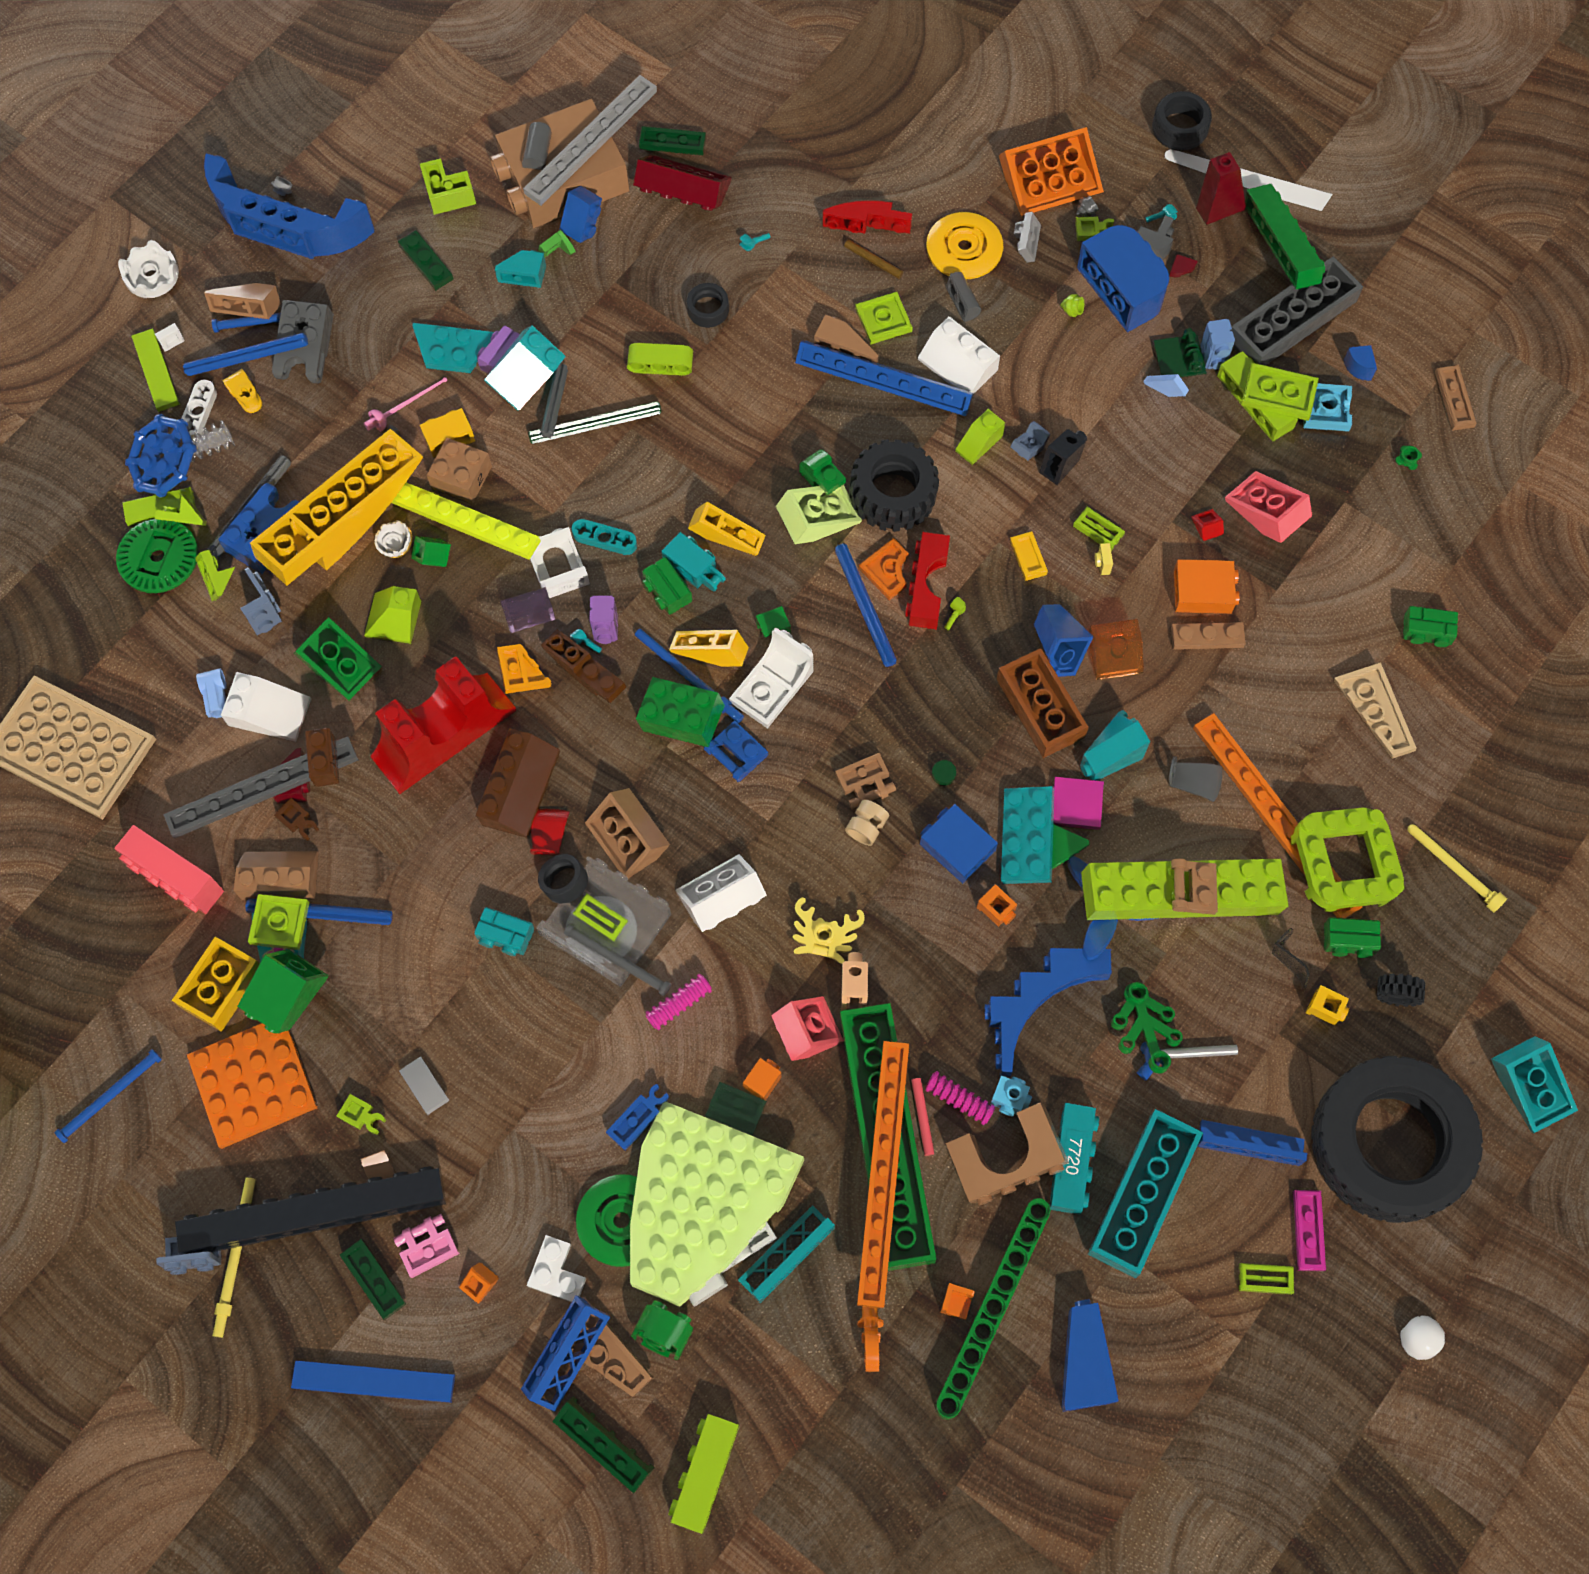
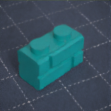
[474,907,534,956]

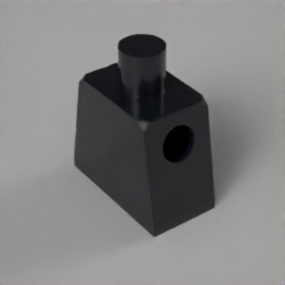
[1039,429,1087,485]

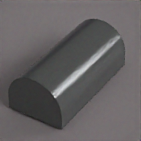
[522,122,552,170]
[946,272,981,322]

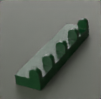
[552,1396,655,1493]

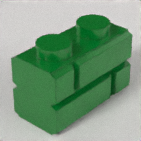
[642,557,692,615]
[1403,606,1458,647]
[1324,917,1381,958]

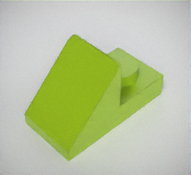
[155,495,207,526]
[195,550,235,601]

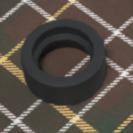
[686,283,729,328]
[538,854,588,904]

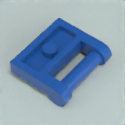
[704,720,768,782]

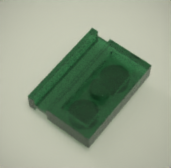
[705,1082,767,1136]

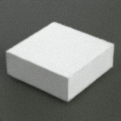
[155,323,184,351]

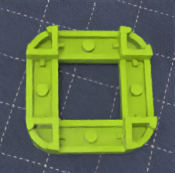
[1291,808,1404,912]

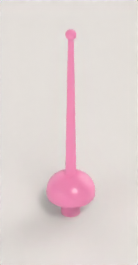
[364,377,447,432]

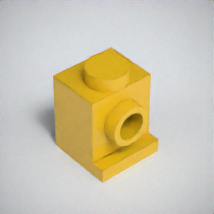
[1305,985,1349,1025]

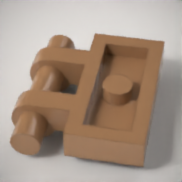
[835,753,896,809]

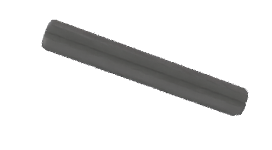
[541,364,568,438]

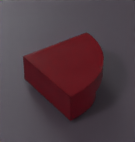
[1169,254,1198,277]

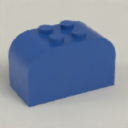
[1077,225,1169,332]

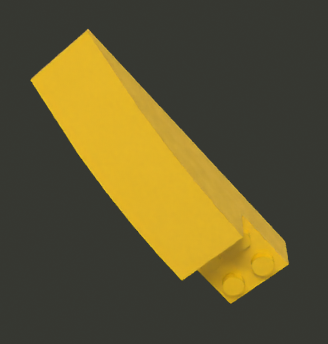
[250,429,423,586]

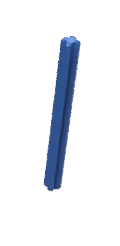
[183,333,308,376]
[835,543,896,667]
[245,898,393,925]

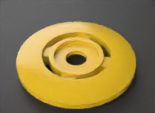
[926,212,1003,279]

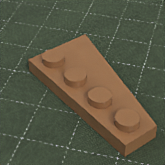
[544,1297,654,1397]

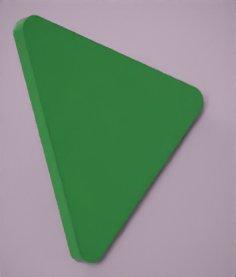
[1052,824,1090,870]

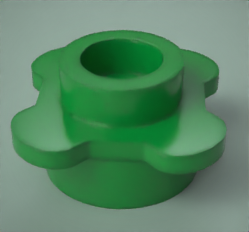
[1395,445,1422,470]

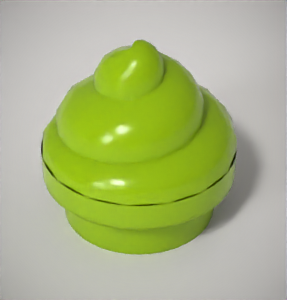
[1060,294,1085,317]

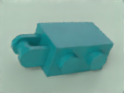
[662,532,726,592]

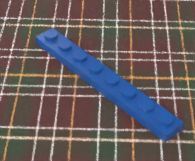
[795,340,973,416]

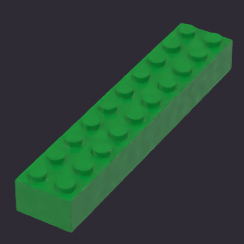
[840,1003,936,1271]

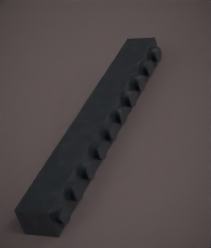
[175,1166,446,1255]

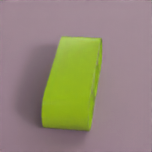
[627,343,694,375]

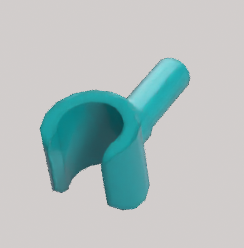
[1145,204,1178,223]
[739,233,771,251]
[570,629,602,653]

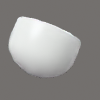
[1400,1315,1445,1360]

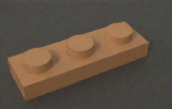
[1171,622,1246,650]

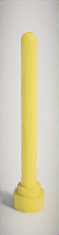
[1408,824,1508,913]

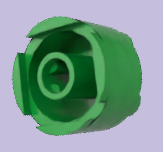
[631,1300,693,1360]

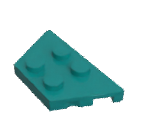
[412,323,494,373]

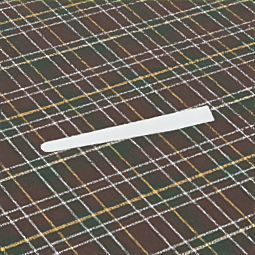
[1165,149,1333,211]

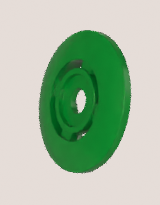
[116,519,199,593]
[576,1174,637,1267]

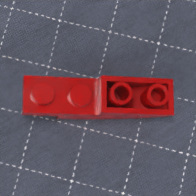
[823,201,913,234]

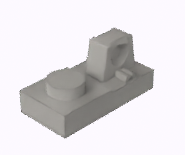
[1014,212,1041,263]

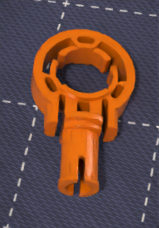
[857,1306,884,1372]

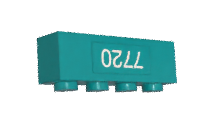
[1049,1103,1099,1215]

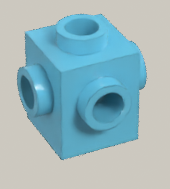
[990,1075,1032,1116]

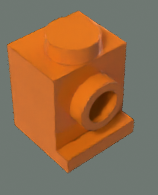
[977,884,1017,927]

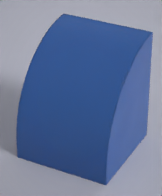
[1344,345,1377,381]

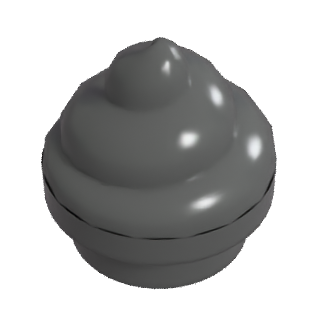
[1076,195,1099,217]

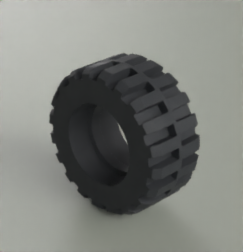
[849,439,939,532]

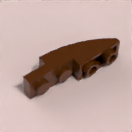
[541,629,626,703]

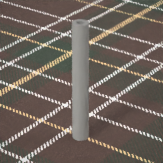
[1160,1045,1238,1058]

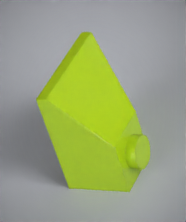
[364,586,421,644]

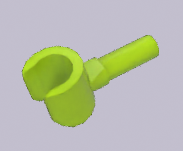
[944,597,966,630]

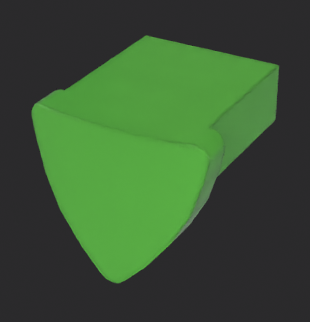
[538,229,576,258]

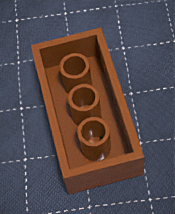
[997,648,1089,758]

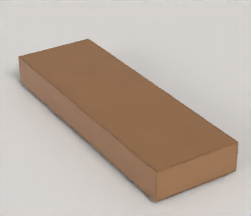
[1435,365,1477,431]

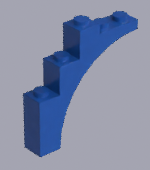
[984,948,1112,1077]

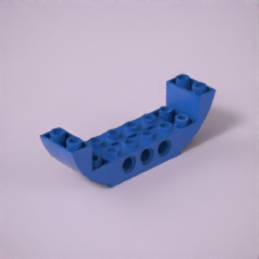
[204,153,375,259]

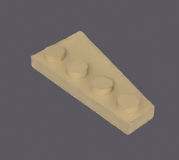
[1334,663,1416,759]

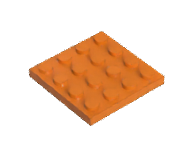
[187,1023,318,1149]

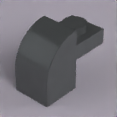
[1138,215,1174,259]

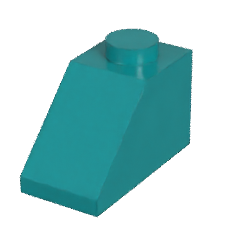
[495,250,546,288]

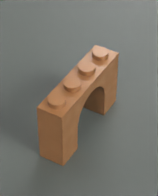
[946,1103,1069,1206]

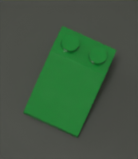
[294,617,382,701]

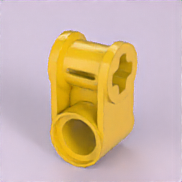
[222,368,262,413]

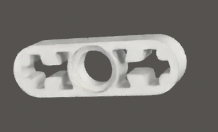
[181,380,217,441]

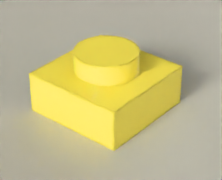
[1095,543,1113,575]

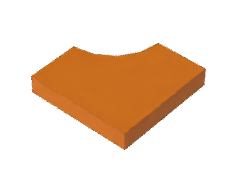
[858,538,909,600]

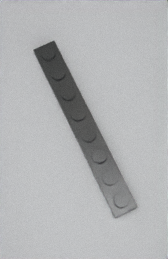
[164,737,359,839]

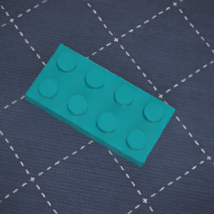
[1001,786,1054,884]

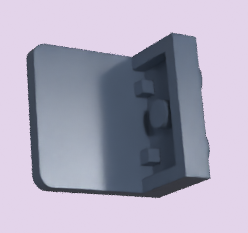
[241,567,282,636]
[156,1237,221,1275]

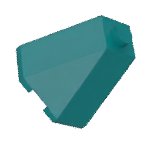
[1080,710,1150,781]

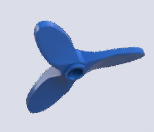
[1067,856,1159,960]

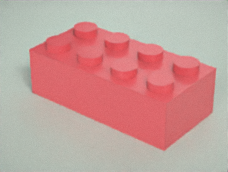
[114,825,224,915]

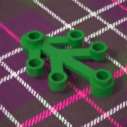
[1111,982,1183,1074]

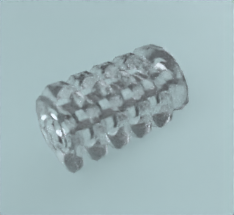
[191,420,236,463]

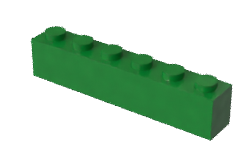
[1245,183,1325,290]

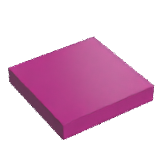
[1053,777,1104,830]

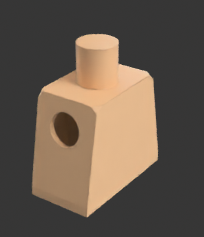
[841,952,868,1011]

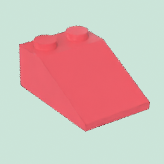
[1225,471,1312,543]

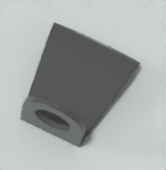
[1169,756,1222,802]

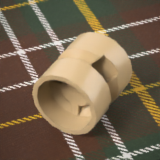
[845,800,889,846]

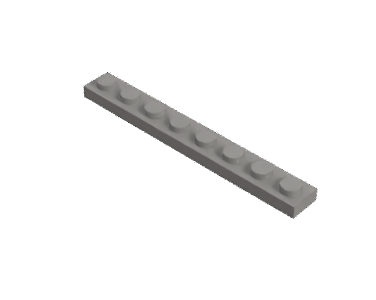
[523,75,657,206]

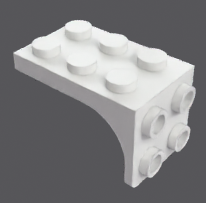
[729,628,813,729]

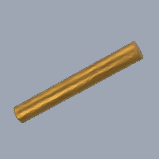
[844,239,904,279]

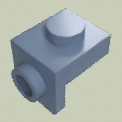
[1011,421,1050,461]

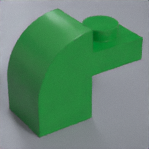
[799,449,846,495]

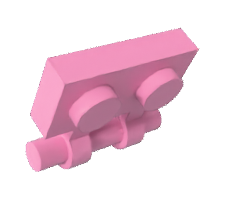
[393,1214,460,1278]

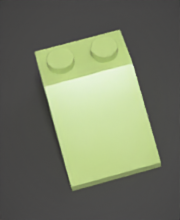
[776,484,862,544]

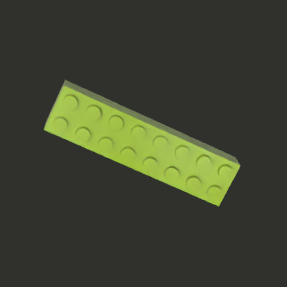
[1081,859,1289,920]

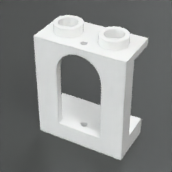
[530,527,590,599]

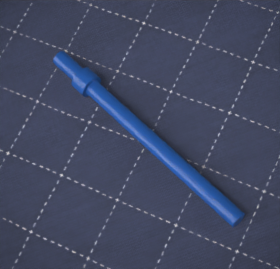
[635,629,744,723]

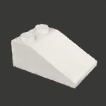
[221,672,311,742]

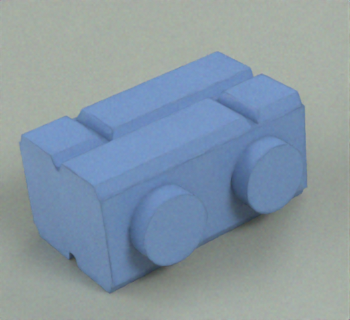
[1200,319,1235,369]

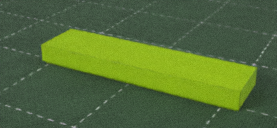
[132,329,180,412]

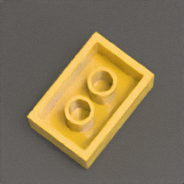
[172,937,260,1032]

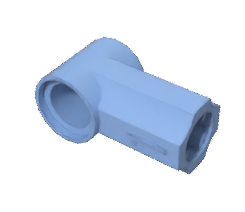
[196,668,227,718]

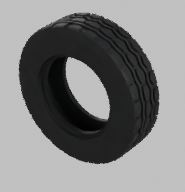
[1311,1056,1483,1223]

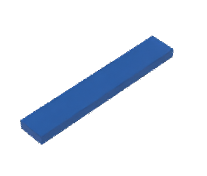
[291,1361,455,1403]

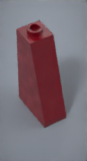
[1196,152,1246,225]

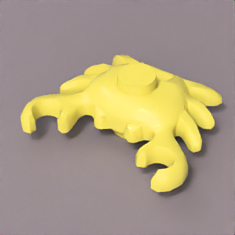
[793,897,865,964]

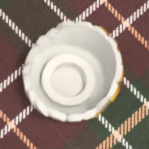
[375,520,412,558]

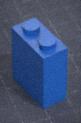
[920,804,998,884]

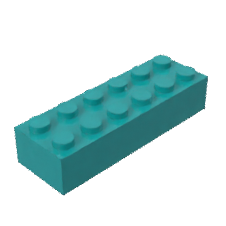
[1087,1109,1203,1279]

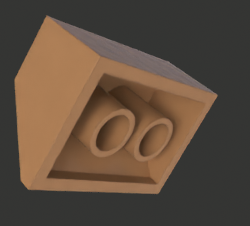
[585,788,670,879]
[234,851,319,900]

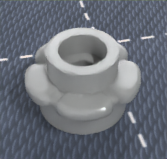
[271,176,292,196]

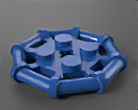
[125,414,197,498]

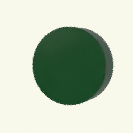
[932,760,956,786]

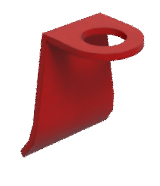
[530,809,570,856]

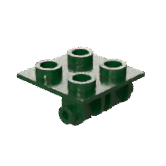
[1153,328,1207,378]

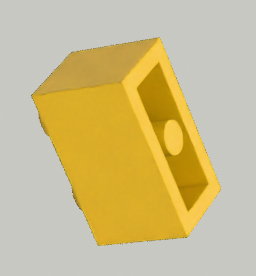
[420,408,475,458]

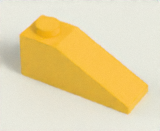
[688,502,766,556]
[669,630,749,667]

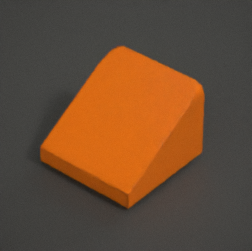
[459,1263,499,1304]

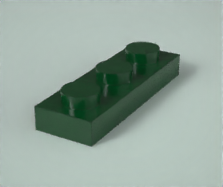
[639,126,706,156]
[398,230,454,291]
[340,1239,407,1320]

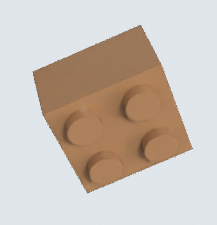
[427,438,492,504]

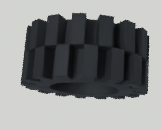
[1377,974,1425,1007]

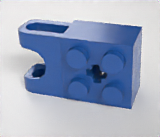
[218,483,300,574]

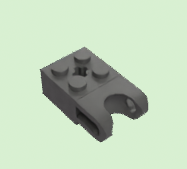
[272,300,334,384]

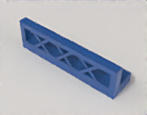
[1197,1120,1307,1166]
[521,1295,610,1412]

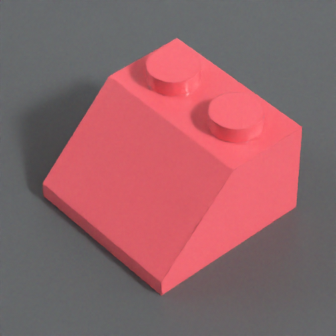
[771,996,844,1061]

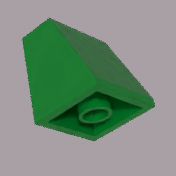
[237,949,329,1034]

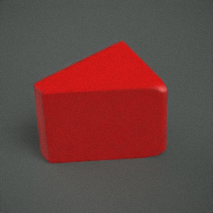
[1192,509,1224,541]

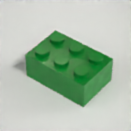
[636,677,725,747]

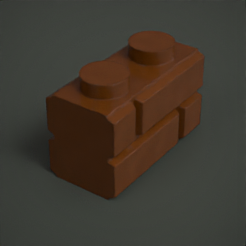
[305,728,340,787]

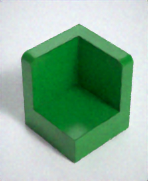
[411,536,451,567]
[756,606,791,637]

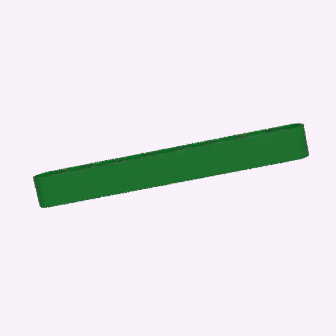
[935,1198,1051,1420]

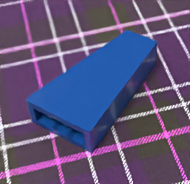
[1061,1299,1119,1412]

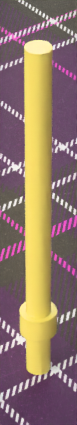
[212,1178,256,1338]

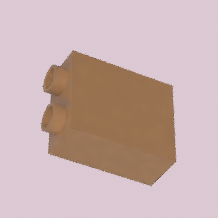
[490,98,629,228]

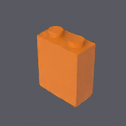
[1174,560,1240,614]

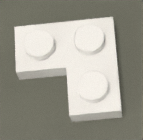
[527,1235,586,1302]

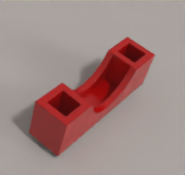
[905,532,950,630]

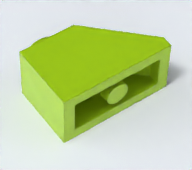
[956,409,1005,465]

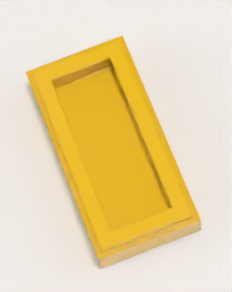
[1010,531,1048,581]

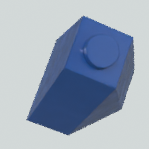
[1034,604,1094,677]

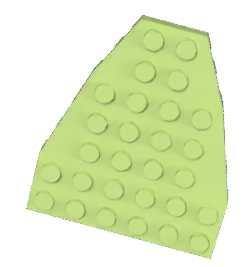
[630,1102,804,1307]

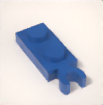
[606,1084,669,1151]

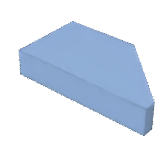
[1143,374,1189,397]

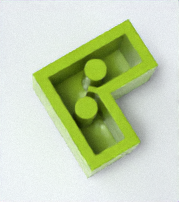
[420,158,476,215]

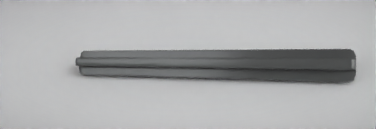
[207,455,291,560]

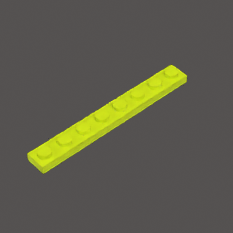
[391,482,541,560]

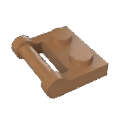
[1171,859,1218,915]

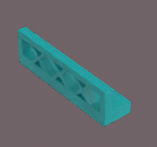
[738,1205,835,1303]

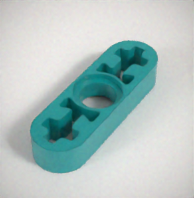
[572,519,637,555]

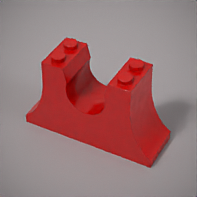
[370,656,517,795]

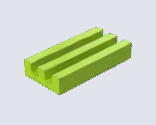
[1073,507,1125,551]
[573,893,628,942]
[1239,1263,1294,1295]

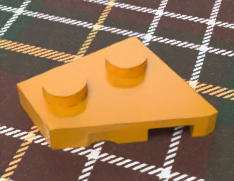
[497,644,551,694]

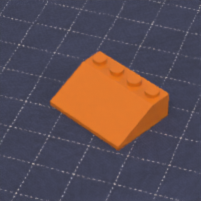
[999,127,1104,216]

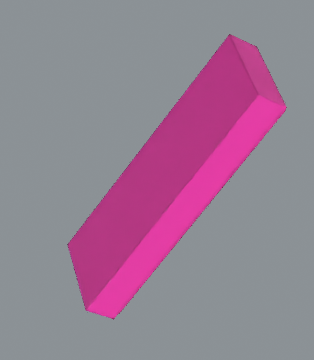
[1293,1190,1326,1271]

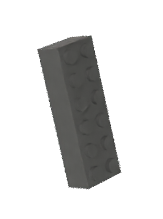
[1231,256,1363,366]

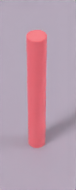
[911,1078,934,1156]

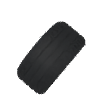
[1152,91,1212,151]

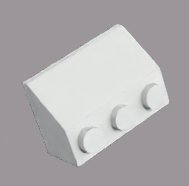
[918,317,1000,394]
[675,854,767,932]

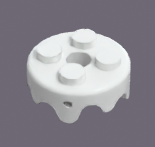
[119,240,179,298]

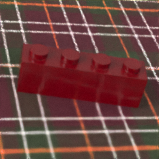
[633,154,732,211]

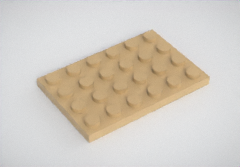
[0,676,156,820]

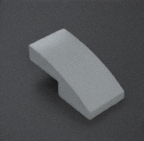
[399,1056,449,1115]

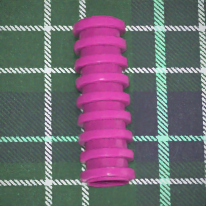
[645,974,712,1030]
[925,1071,995,1126]

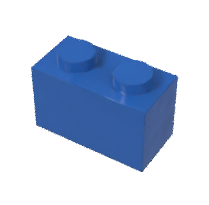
[559,186,602,243]

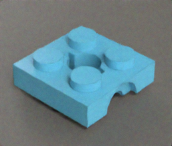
[1303,383,1352,431]

